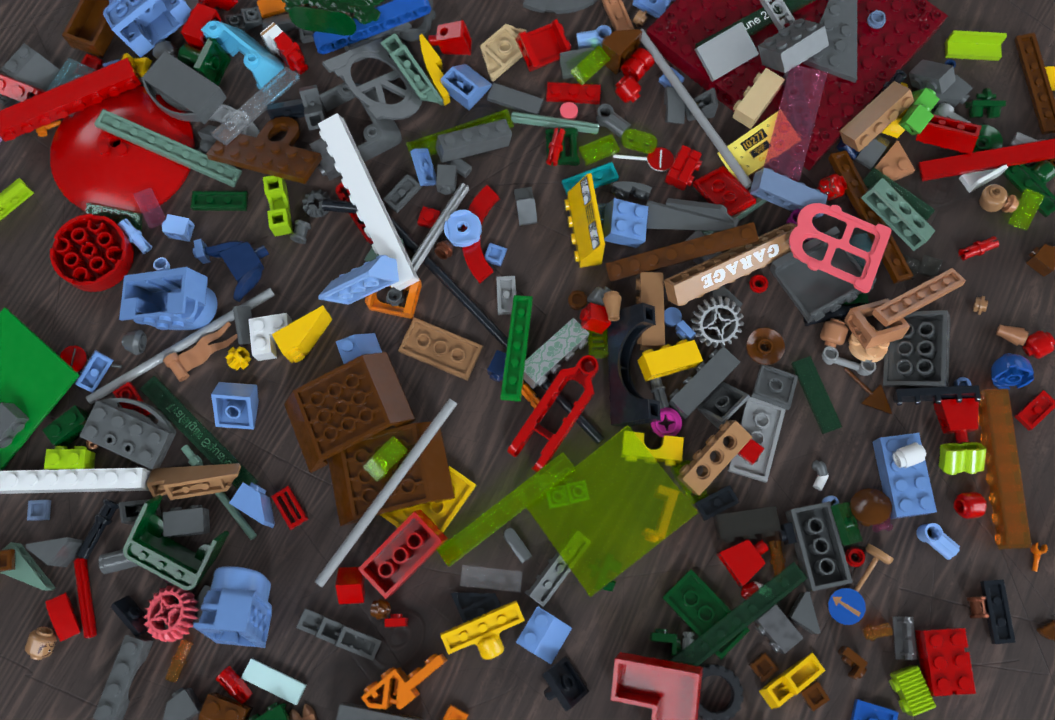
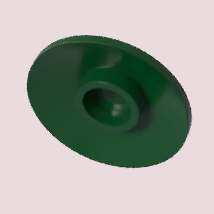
[972,124,1003,153]

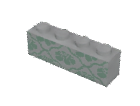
[523,318,590,389]

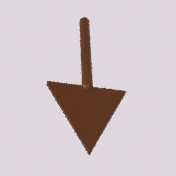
[844,367,892,414]

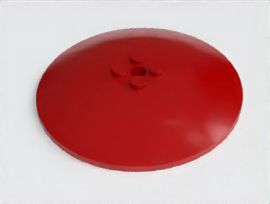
[50,86,195,219]

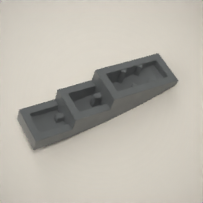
[296,608,381,661]

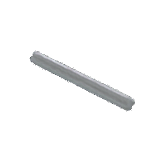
[410,183,469,272]

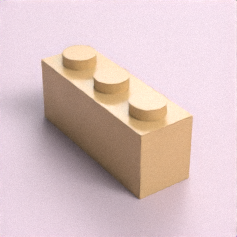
[732,68,785,129]

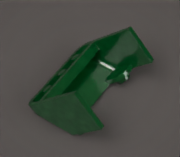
[123,494,229,590]

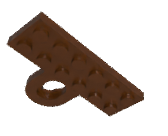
[206,117,322,184]

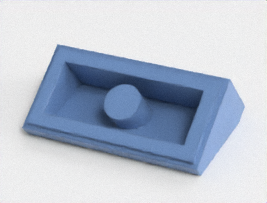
[75,350,113,393]

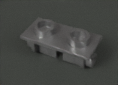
[892,617,917,660]

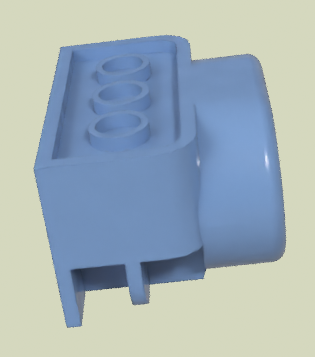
[103,0,192,58]
[119,267,218,330]
[193,566,272,648]

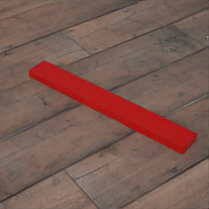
[918,138,1055,181]

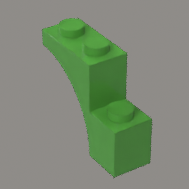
[898,88,940,135]

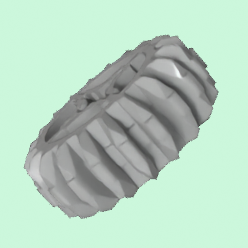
[691,296,744,348]

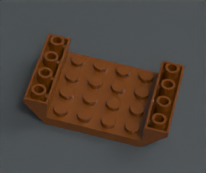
[284,352,416,473]
[328,422,455,526]

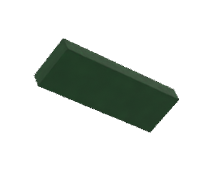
[191,191,248,211]

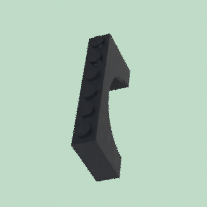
[607,303,661,427]

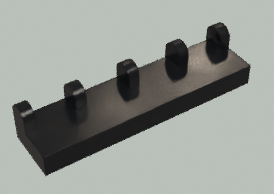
[893,385,981,406]

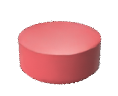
[560,102,578,120]

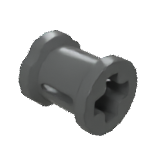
[290,220,311,244]

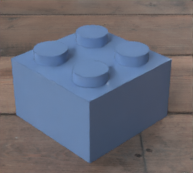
[603,198,648,248]

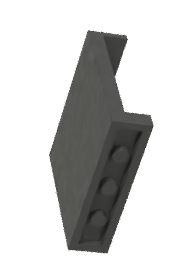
[770,226,877,323]

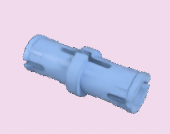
[118,218,153,254]

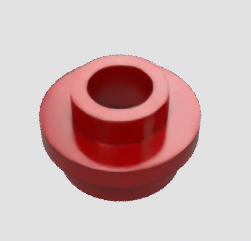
[749,275,768,293]
[845,547,865,567]

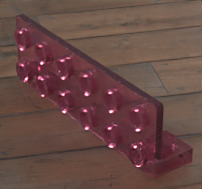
[763,66,828,182]

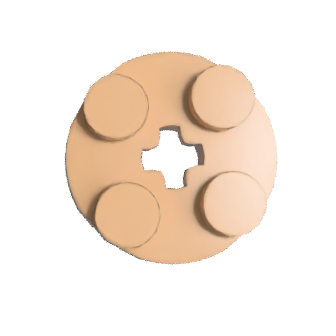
[848,326,890,362]

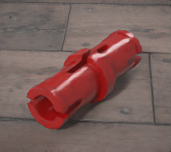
[546,128,565,166]
[958,236,999,261]

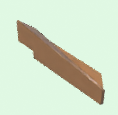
[146,463,241,500]

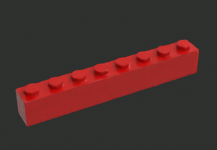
[0,58,141,142]

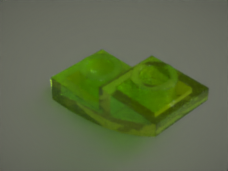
[570,45,610,85]
[363,436,408,481]

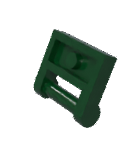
[546,128,580,166]

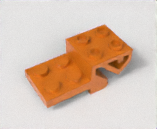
[361,654,447,709]

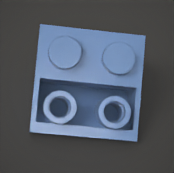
[441,64,492,110]

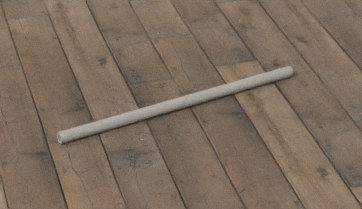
[640,29,752,189]
[86,288,275,405]
[315,398,457,587]

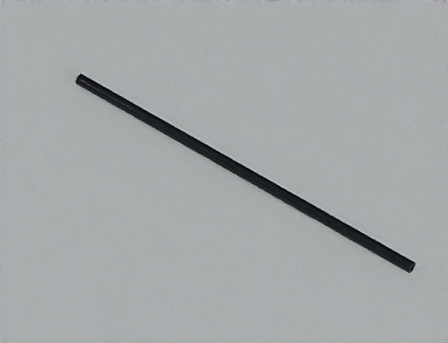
[389,215,604,444]

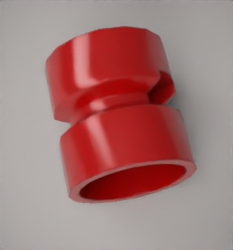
[621,48,655,82]

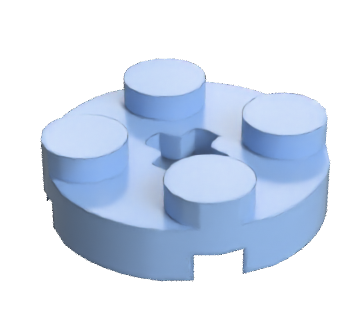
[444,210,482,247]

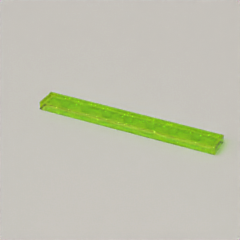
[437,452,576,567]

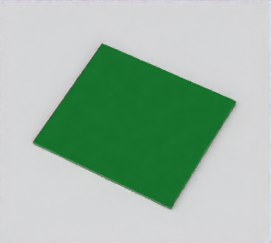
[0,307,80,471]

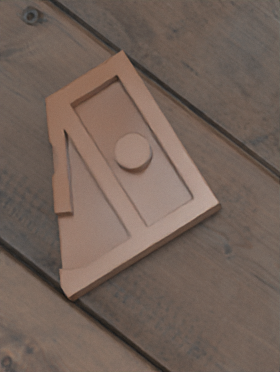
[872,141,915,183]

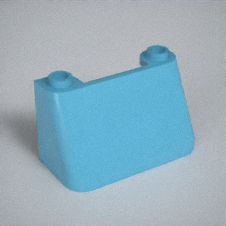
[201,20,285,93]

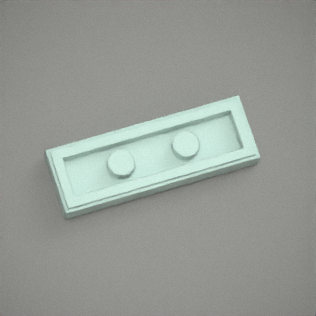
[241,658,307,705]

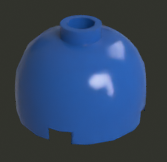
[991,353,1034,390]

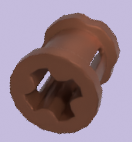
[966,596,989,619]

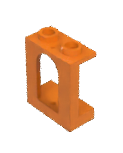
[365,278,422,319]

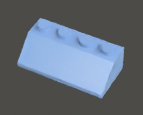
[318,255,399,305]

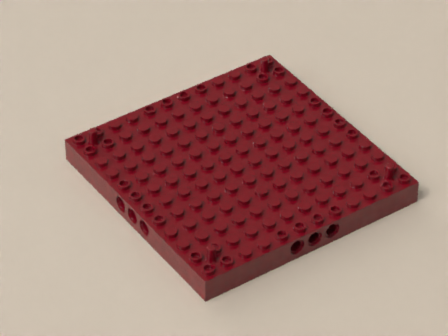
[646,0,948,171]

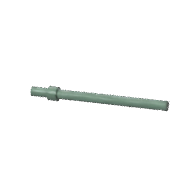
[181,445,257,540]

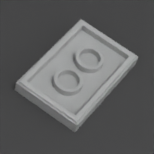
[694,22,759,82]

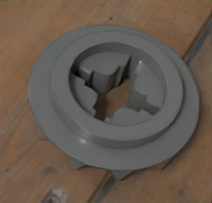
[302,189,331,218]

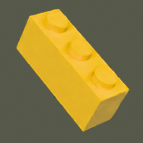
[637,339,703,382]

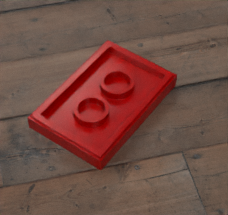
[693,166,756,217]

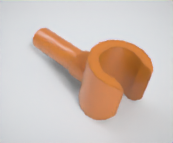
[36,120,61,137]
[1030,542,1048,572]

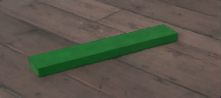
[500,295,533,401]

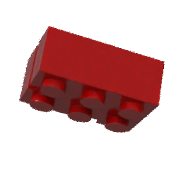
[915,628,976,696]

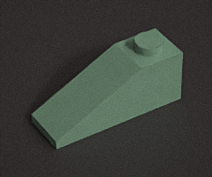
[0,542,56,591]

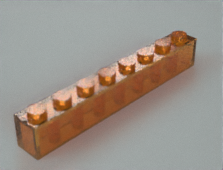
[978,389,1032,550]

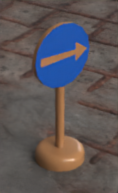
[828,543,894,625]

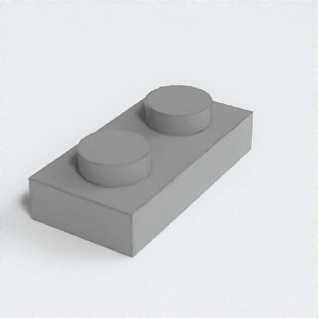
[496,276,516,315]

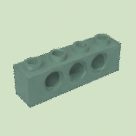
[861,177,935,251]

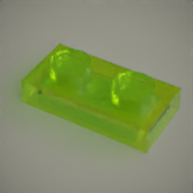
[579,134,620,166]
[1007,188,1044,231]

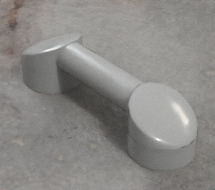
[822,346,876,376]

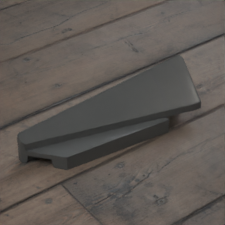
[646,198,739,231]

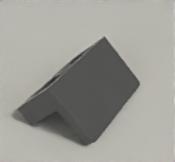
[559,47,598,79]

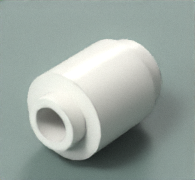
[892,442,926,468]

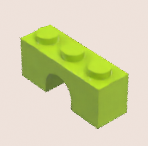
[263,176,293,236]

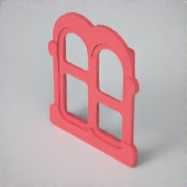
[789,203,892,293]

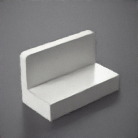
[959,165,1008,193]

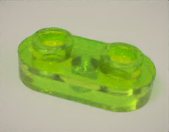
[621,129,657,153]

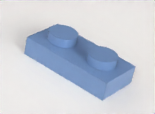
[410,148,437,186]

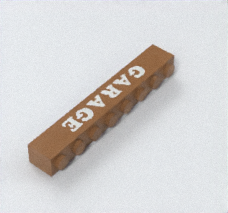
[664,222,804,306]

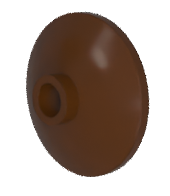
[746,328,785,365]

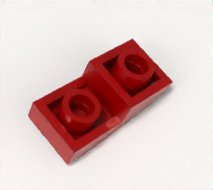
[112,381,150,416]
[45,592,82,642]

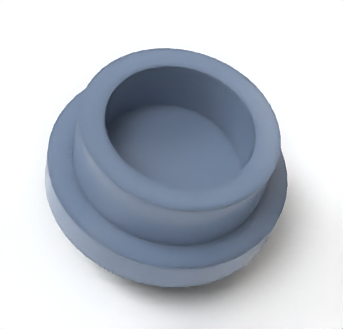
[867,10,886,29]

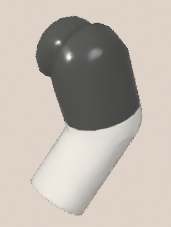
[812,460,829,491]

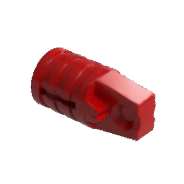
[215,666,253,704]

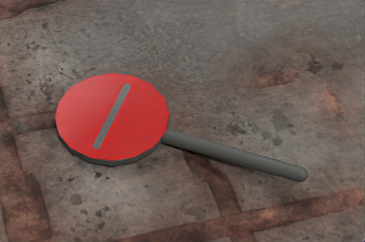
[60,346,122,372]

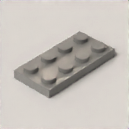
[727,397,786,483]

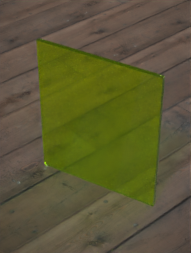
[526,425,698,597]

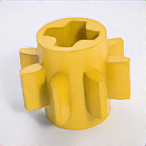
[225,346,251,370]

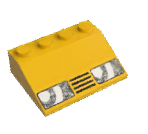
[564,173,605,268]

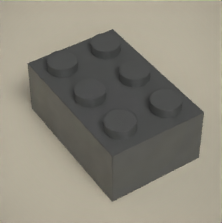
[758,18,829,73]

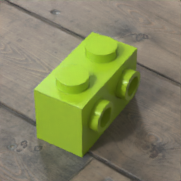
[44,446,96,470]

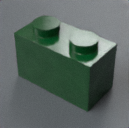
[42,405,89,447]

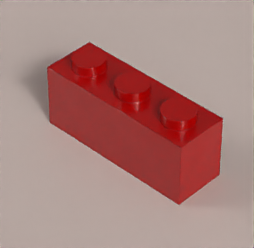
[916,114,982,154]

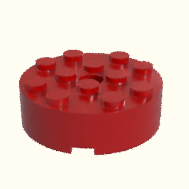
[50,214,134,292]

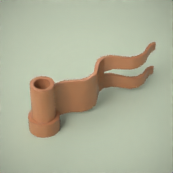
[163,322,238,382]

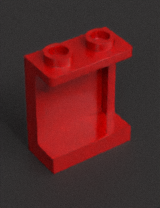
[515,19,571,72]

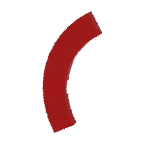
[462,185,500,284]

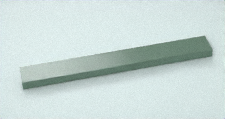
[94,109,242,187]

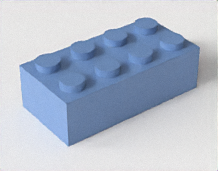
[872,433,937,519]

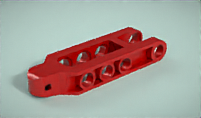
[507,355,599,474]

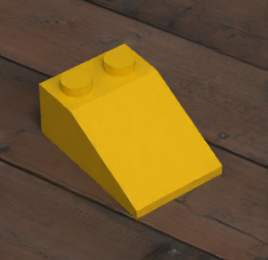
[272,305,333,363]

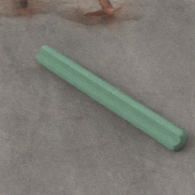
[511,112,599,134]

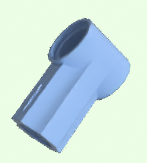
[576,25,612,49]
[916,523,960,560]

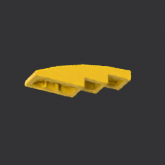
[419,34,450,106]

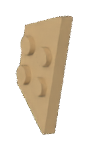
[480,24,527,82]

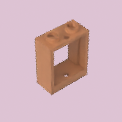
[844,298,910,349]

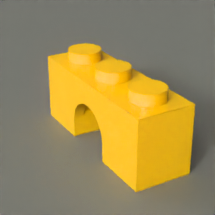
[621,431,684,466]

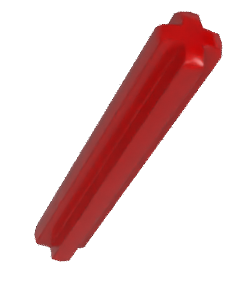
[74,558,97,638]

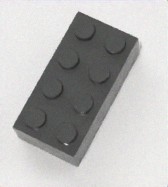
[785,502,853,592]

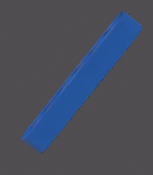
[313,0,431,54]

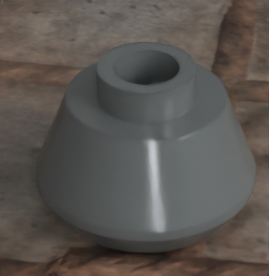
[122,330,147,355]

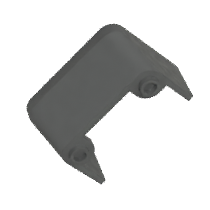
[319,82,402,162]

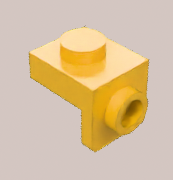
[122,53,152,77]

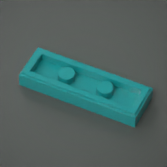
[562,162,619,195]

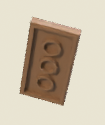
[398,317,483,381]

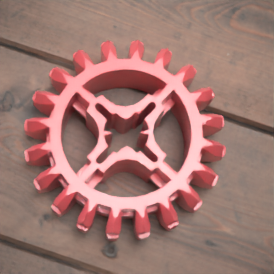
[144,585,199,642]

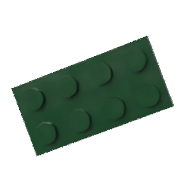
[662,569,750,659]

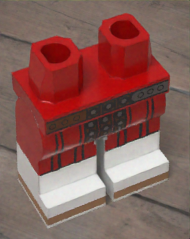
[260,22,308,75]

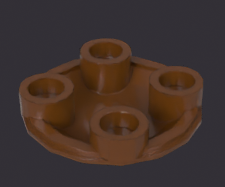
[850,488,892,526]

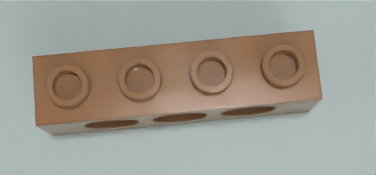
[677,420,752,496]

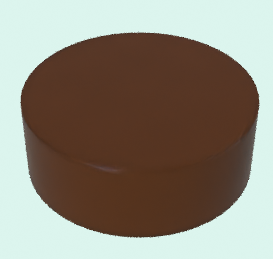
[568,290,587,310]

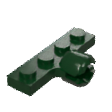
[1002,160,1055,218]

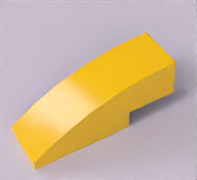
[759,653,826,709]

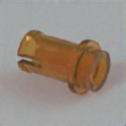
[863,623,892,641]

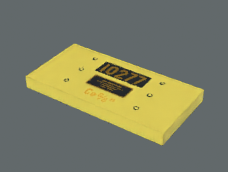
[717,110,801,182]

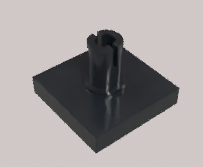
[542,656,590,711]

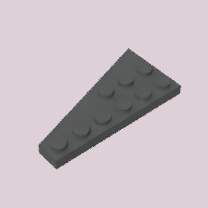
[803,0,857,83]

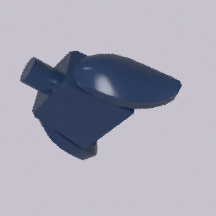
[205,241,269,303]

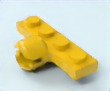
[440,600,525,660]

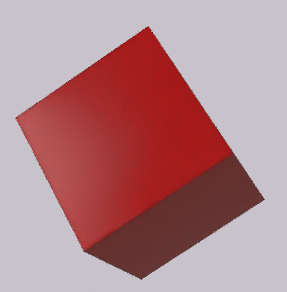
[335,567,365,604]

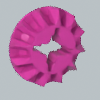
[651,407,682,437]

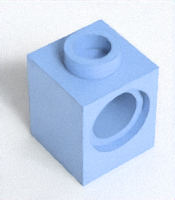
[162,214,195,242]

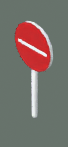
[613,147,674,171]

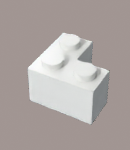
[248,313,292,361]

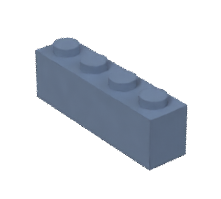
[750,168,828,221]

